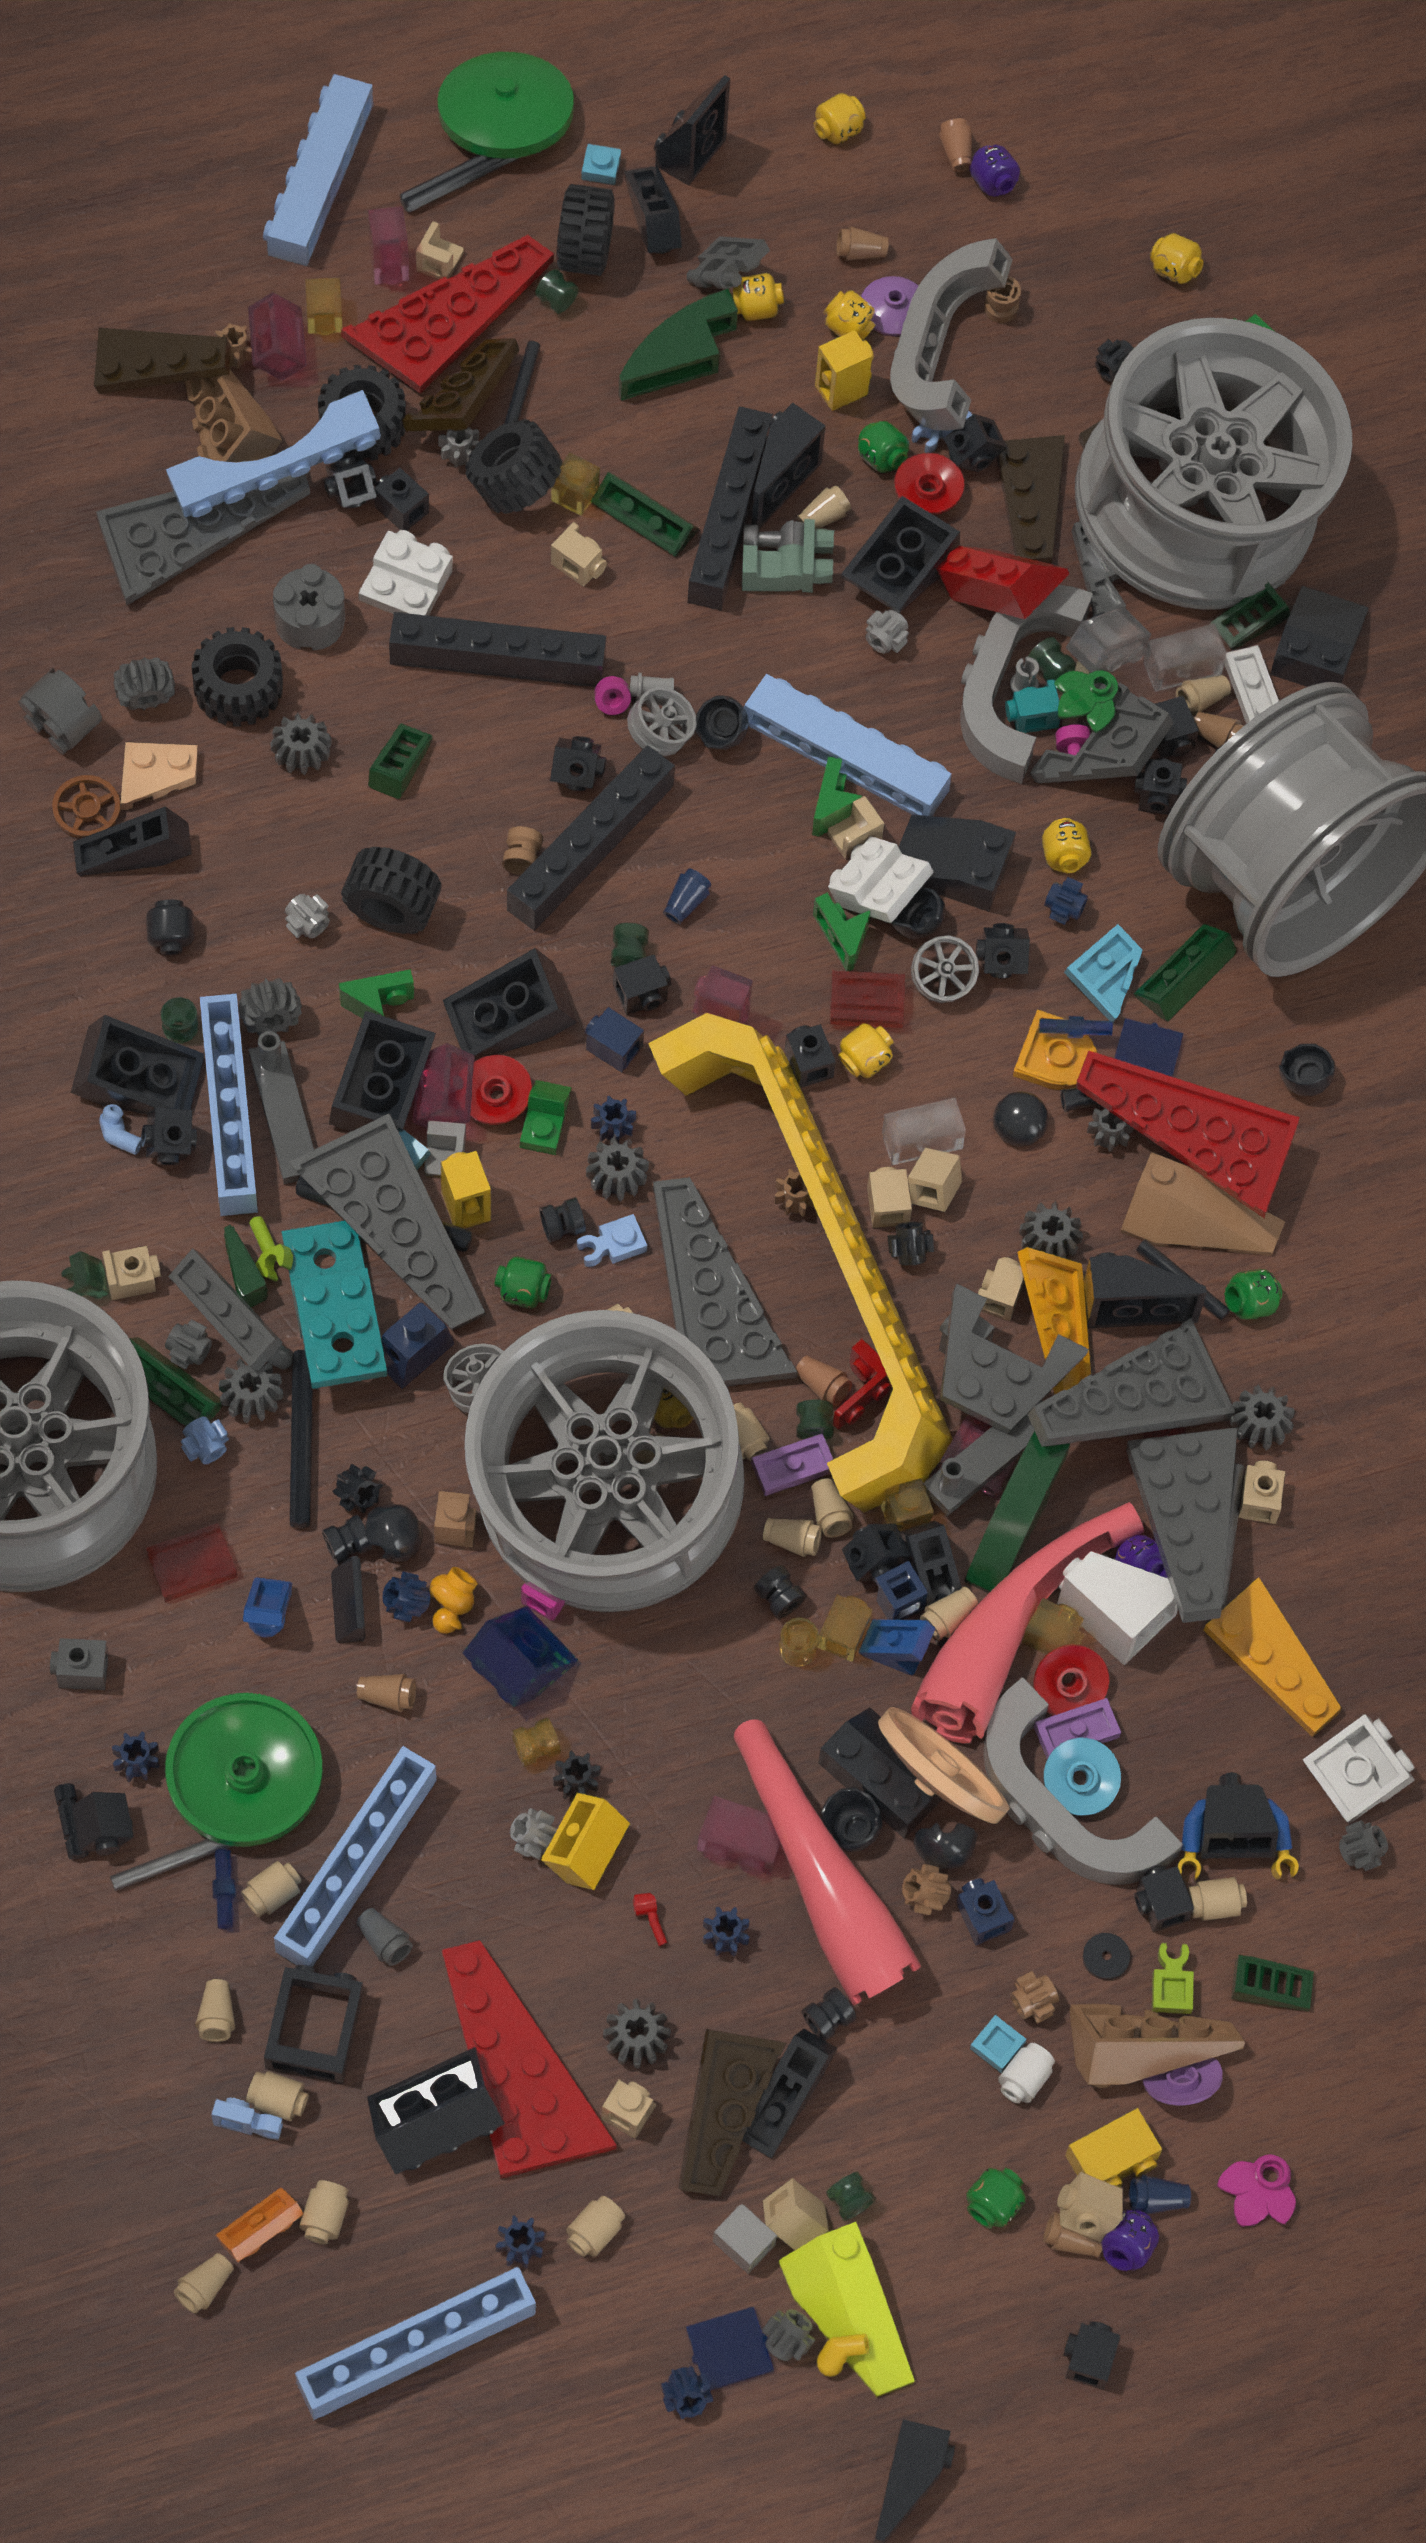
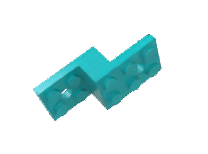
[282,1221,387,1389]

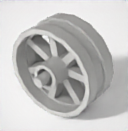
[627,687,697,756]
[911,936,979,1003]
[443,1343,504,1413]

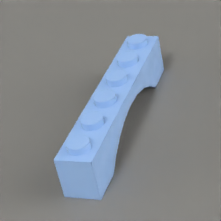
[166,390,381,517]

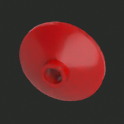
[894,453,964,515]
[458,1055,532,1125]
[1033,1644,1109,1716]

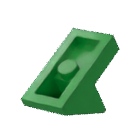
[812,756,863,837]
[813,892,870,973]
[339,969,414,1019]
[520,1080,572,1155]

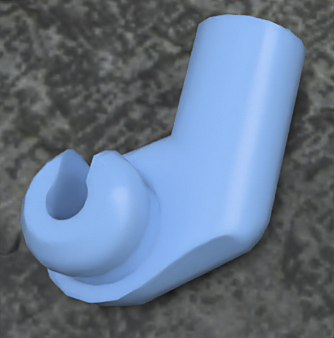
[99,1104,142,1155]

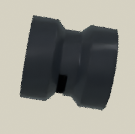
[539,1197,586,1243]
[322,1515,372,1565]
[754,1565,807,1619]
[801,1987,857,2041]

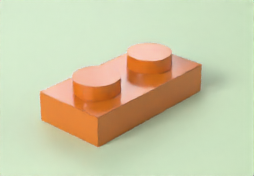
[216,2187,304,2262]

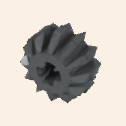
[113,657,175,710]
[270,712,332,776]
[238,978,302,1036]
[586,1136,649,1202]
[1019,1201,1083,1259]
[219,1358,283,1423]
[1230,1384,1295,1450]
[603,1998,671,2068]

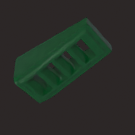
[1211,581,1291,650]
[368,723,433,799]
[224,1224,268,1308]
[1231,1954,1314,2011]

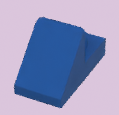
[858,1619,935,1675]

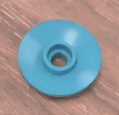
[1043,1738,1121,1816]

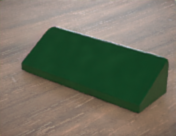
[590,472,699,557]
[1134,924,1236,1021]
[129,1337,223,1427]

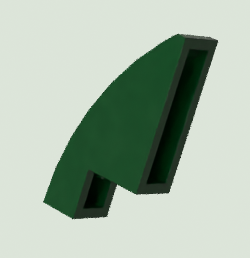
[618,289,738,401]
[964,1430,1070,1594]

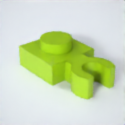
[1152,1943,1194,2014]

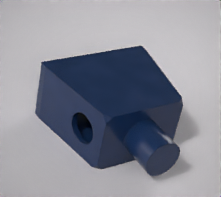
[381,1302,454,1389]

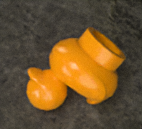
[429,1567,477,1634]

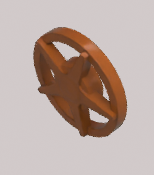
[52,775,121,839]

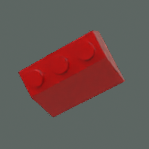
[936,546,1070,620]

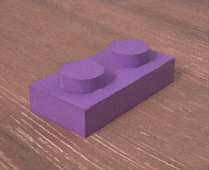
[751,1433,833,1496]
[1034,1698,1121,1759]

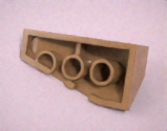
[185,370,282,462]
[1120,1152,1285,1256]
[1070,2004,1245,2088]

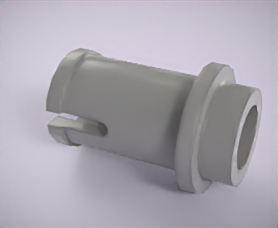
[1010,657,1039,692]
[630,672,674,701]

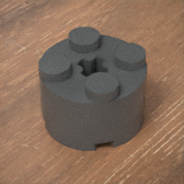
[273,564,345,650]
[18,668,102,755]

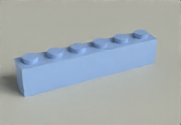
[263,74,373,266]
[744,674,952,816]
[200,994,258,1216]
[274,1746,436,1967]
[295,2267,536,2420]

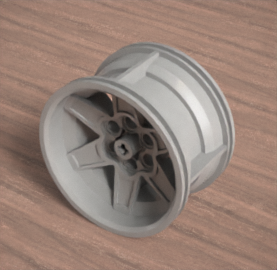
[1075,318,1352,609]
[1158,682,1426,977]
[0,1281,157,1592]
[465,1310,744,1612]

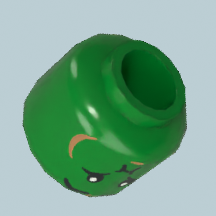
[858,421,909,473]
[494,1256,552,1309]
[1224,1269,1282,1320]
[966,2168,1026,2229]

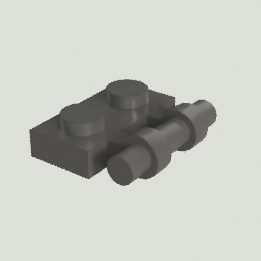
[686,236,770,289]

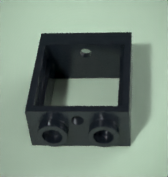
[264,1965,364,2084]

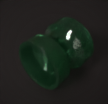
[1028,637,1077,682]
[610,923,649,968]

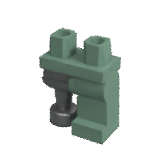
[742,519,834,592]

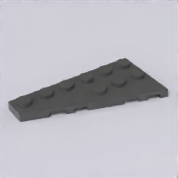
[96,474,310,606]
[288,1114,487,1331]
[653,1177,797,1386]
[1028,1319,1236,1447]
[1126,1428,1237,1623]

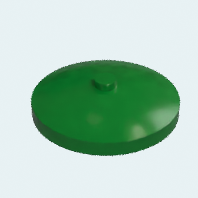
[438,52,574,159]
[165,1693,323,1847]

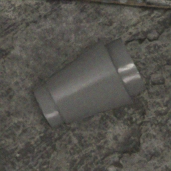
[356,1908,413,1966]

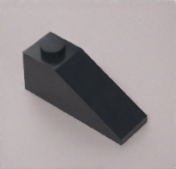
[624,166,682,254]
[73,806,192,876]
[899,1520,962,1646]
[742,2028,838,2158]
[874,2419,956,2543]

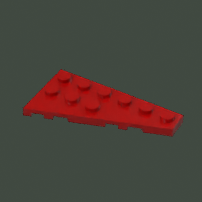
[341,235,554,394]
[1076,1050,1300,1219]
[442,1940,617,2179]

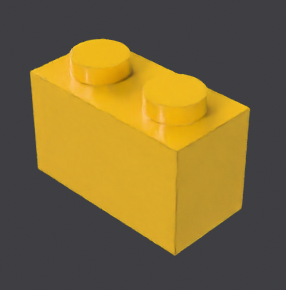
[815,330,874,411]
[441,1151,491,1229]
[541,1793,630,1890]
[1065,2108,1162,2187]

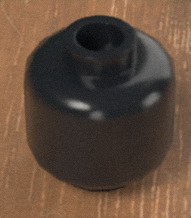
[146,899,195,955]

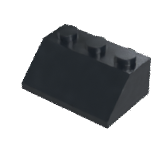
[329,1011,436,1132]
[818,1708,943,1839]
[367,2047,505,2175]

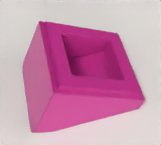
[521,1581,565,1621]

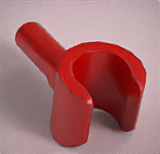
[633,1893,668,1946]

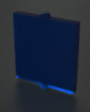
[1115,1018,1184,1077]
[686,2306,774,2391]

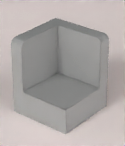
[425,1121,466,1178]
[713,2204,777,2274]

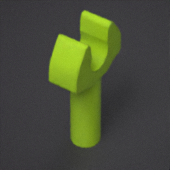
[249,1216,293,1282]

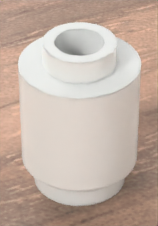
[998,2043,1055,2103]

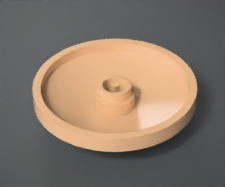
[878,1707,1009,1824]

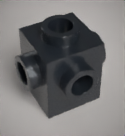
[944,414,1008,472]
[323,454,377,508]
[550,736,606,791]
[1134,758,1187,815]
[976,923,1030,978]
[141,1107,197,1165]
[842,1524,911,1583]

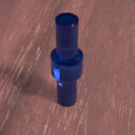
[1038,1016,1113,1038]
[212,1849,236,1929]

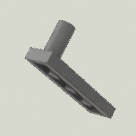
[248,1031,314,1184]
[168,1248,293,1371]
[922,1400,1043,1516]

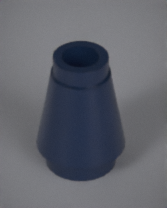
[663,868,712,924]
[1129,2175,1191,2214]

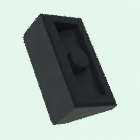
[331,1556,366,1643]

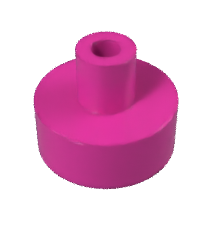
[594,676,631,715]
[1055,724,1091,755]

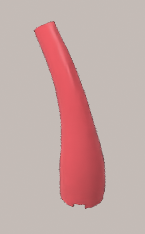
[911,1502,1144,1744]
[734,1719,921,2006]

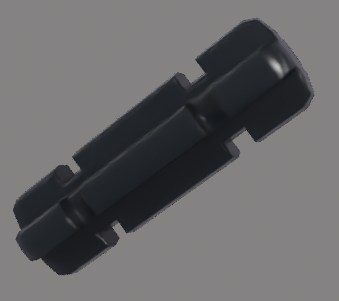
[54,1783,89,1860]

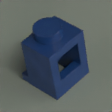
[875,1561,928,1620]
[956,1878,1014,1945]

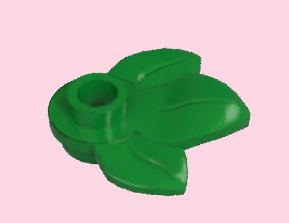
[1054,670,1118,733]

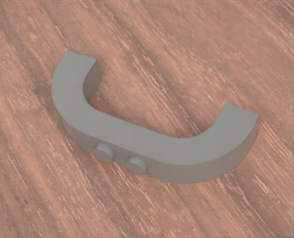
[890,238,1013,431]
[960,585,1093,784]
[983,1677,1183,1885]

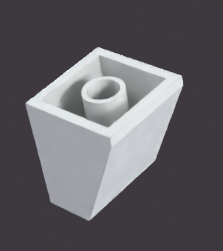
[1057,1552,1178,1665]

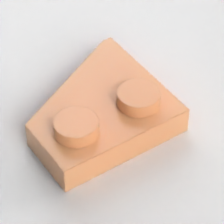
[121,742,198,810]

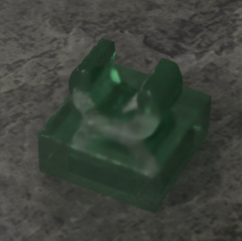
[61,1251,109,1299]

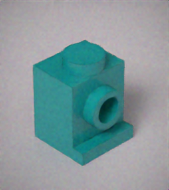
[1005,680,1060,733]

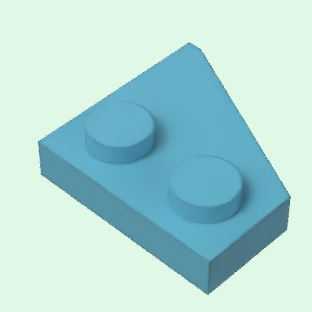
[1064,924,1143,1023]

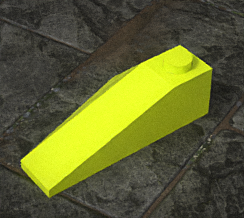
[779,2222,915,2397]

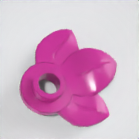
[1217,2155,1296,2226]

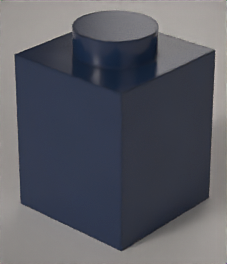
[585,1007,644,1073]

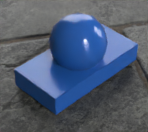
[243,1577,292,1638]

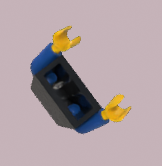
[1178,1772,1299,1881]

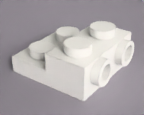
[359,530,453,616]
[828,836,933,923]
[1303,1714,1415,1824]

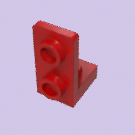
[832,1339,892,1430]

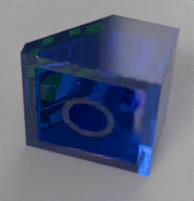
[462,1606,578,1707]

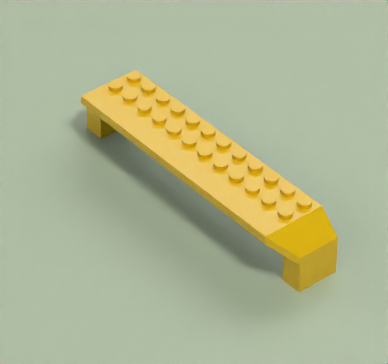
[648,1013,954,1513]

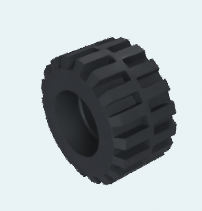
[556,184,615,276]
[318,364,406,461]
[465,419,562,514]
[192,627,283,726]
[341,847,442,934]

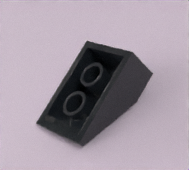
[654,75,730,186]
[751,402,826,530]
[841,496,960,613]
[1270,586,1369,687]
[898,815,1016,912]
[443,948,577,1063]
[71,1015,205,1115]
[1084,1252,1207,1329]

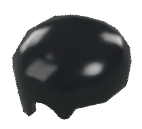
[695,695,749,750]
[891,887,945,939]
[1278,1043,1336,1096]
[993,1091,1049,1147]
[366,1504,422,1562]
[820,1787,882,1852]
[913,1823,978,1870]

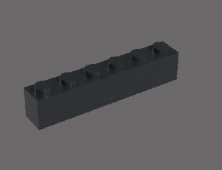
[687,406,773,611]
[389,612,607,687]
[507,745,675,931]

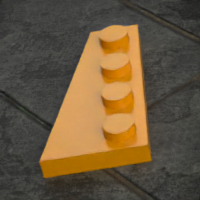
[1017,1247,1091,1395]
[1203,1577,1341,1737]

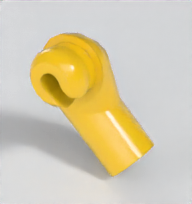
[817,2334,869,2376]

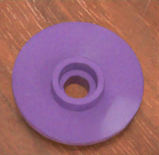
[861,276,918,336]
[1143,2058,1223,2105]

